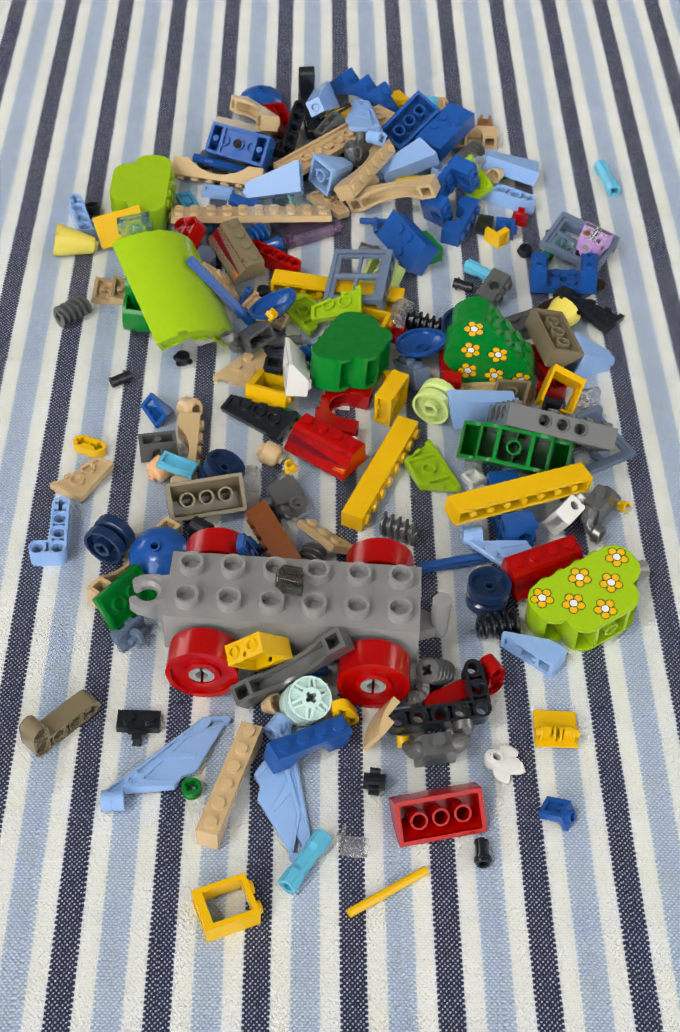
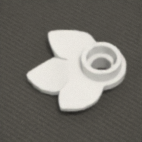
[484,746,525,784]

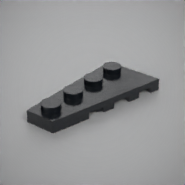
[553,285,625,334]
[220,394,299,442]

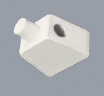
[541,493,585,536]

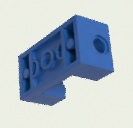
[204,121,276,172]
[419,154,480,228]
[530,252,598,294]
[485,469,539,548]

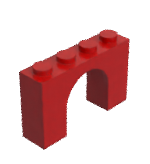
[315,387,374,437]

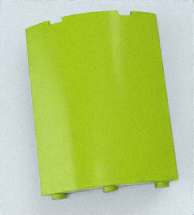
[111,229,234,351]

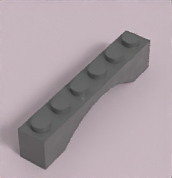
[229,626,355,709]

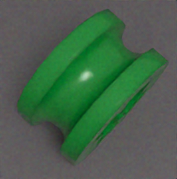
[181,777,202,800]

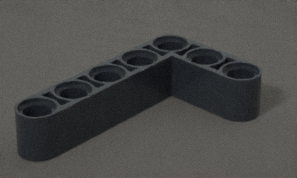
[298,66,321,138]
[256,100,307,158]
[388,659,492,735]

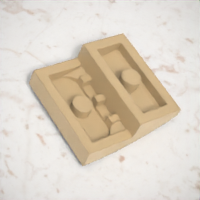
[91,276,125,305]
[363,696,400,751]

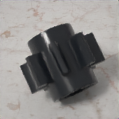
[363,767,386,796]

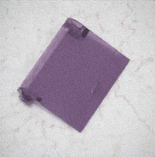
[270,216,344,249]

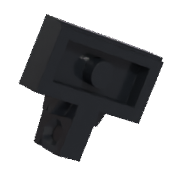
[116,710,161,746]

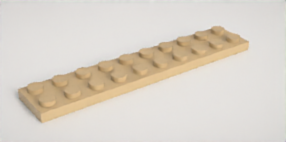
[273,104,395,175]
[171,204,332,224]

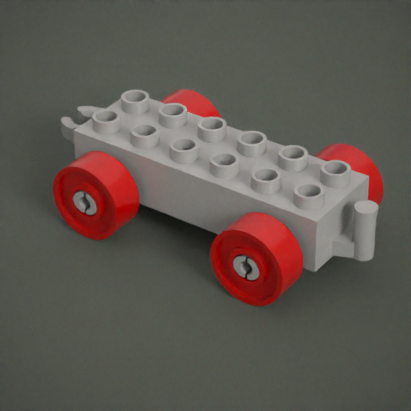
[129,527,453,708]

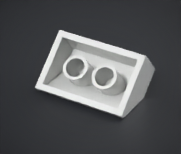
[282,337,312,397]

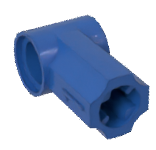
[228,193,261,207]

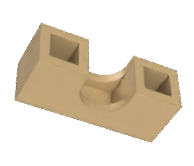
[455,125,498,149]

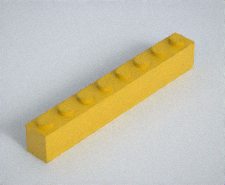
[271,269,405,314]
[341,415,420,532]
[444,462,593,526]

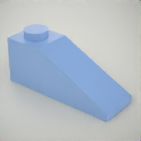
[500,631,567,677]

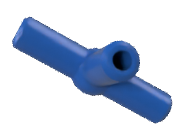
[359,217,387,234]
[239,286,253,304]

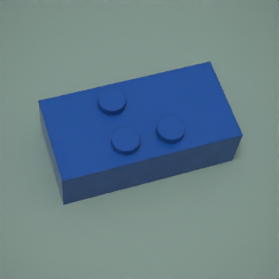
[382,90,440,153]
[415,102,475,162]
[376,209,439,276]

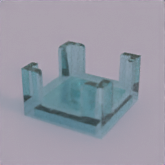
[117,212,153,237]

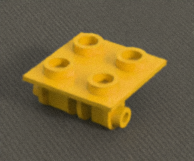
[533,710,580,748]

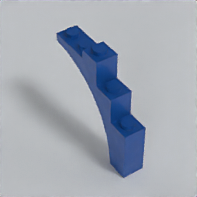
[330,67,399,113]

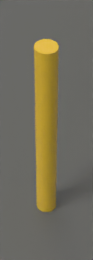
[346,866,429,918]

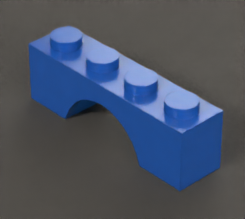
[440,195,481,247]
[263,714,353,774]

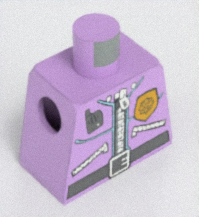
[576,221,614,256]

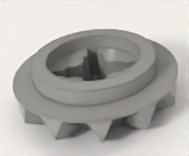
[401,678,430,705]

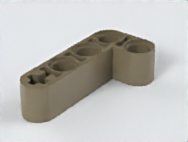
[19,689,101,757]

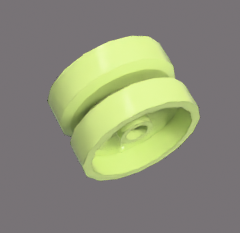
[412,378,455,424]

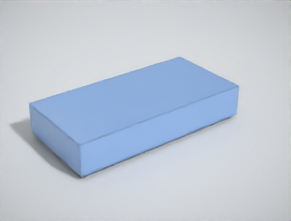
[201,183,235,201]

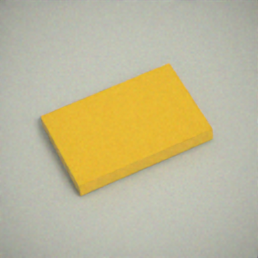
[92,204,147,250]

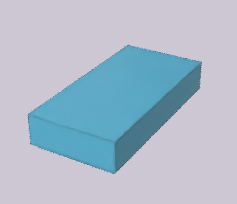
[156,450,199,480]

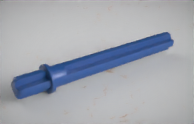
[192,153,268,173]
[186,256,256,326]
[417,553,492,574]

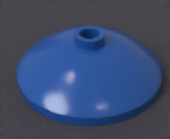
[241,85,283,105]
[249,288,297,320]
[395,328,446,359]
[129,526,187,575]

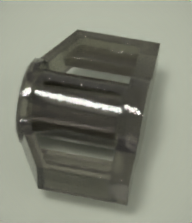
[274,565,304,597]

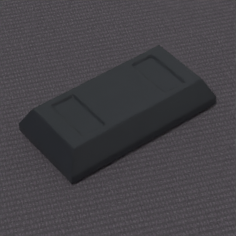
[475,214,494,235]
[263,356,283,375]

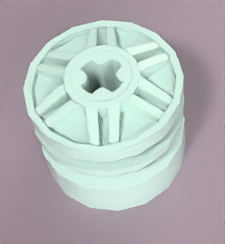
[279,676,332,727]

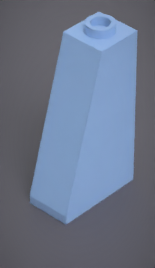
[306,81,340,117]
[376,137,440,183]
[480,150,539,186]
[243,160,304,200]
[447,390,519,429]

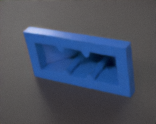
[140,393,173,429]

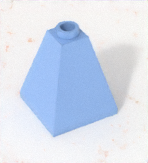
[308,154,353,197]
[564,332,615,378]

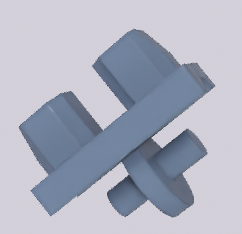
[110,615,149,653]

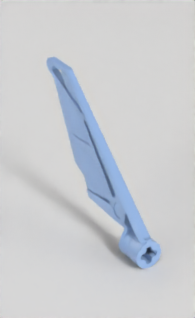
[345,99,387,146]
[460,525,532,567]
[254,712,311,863]
[100,716,231,812]

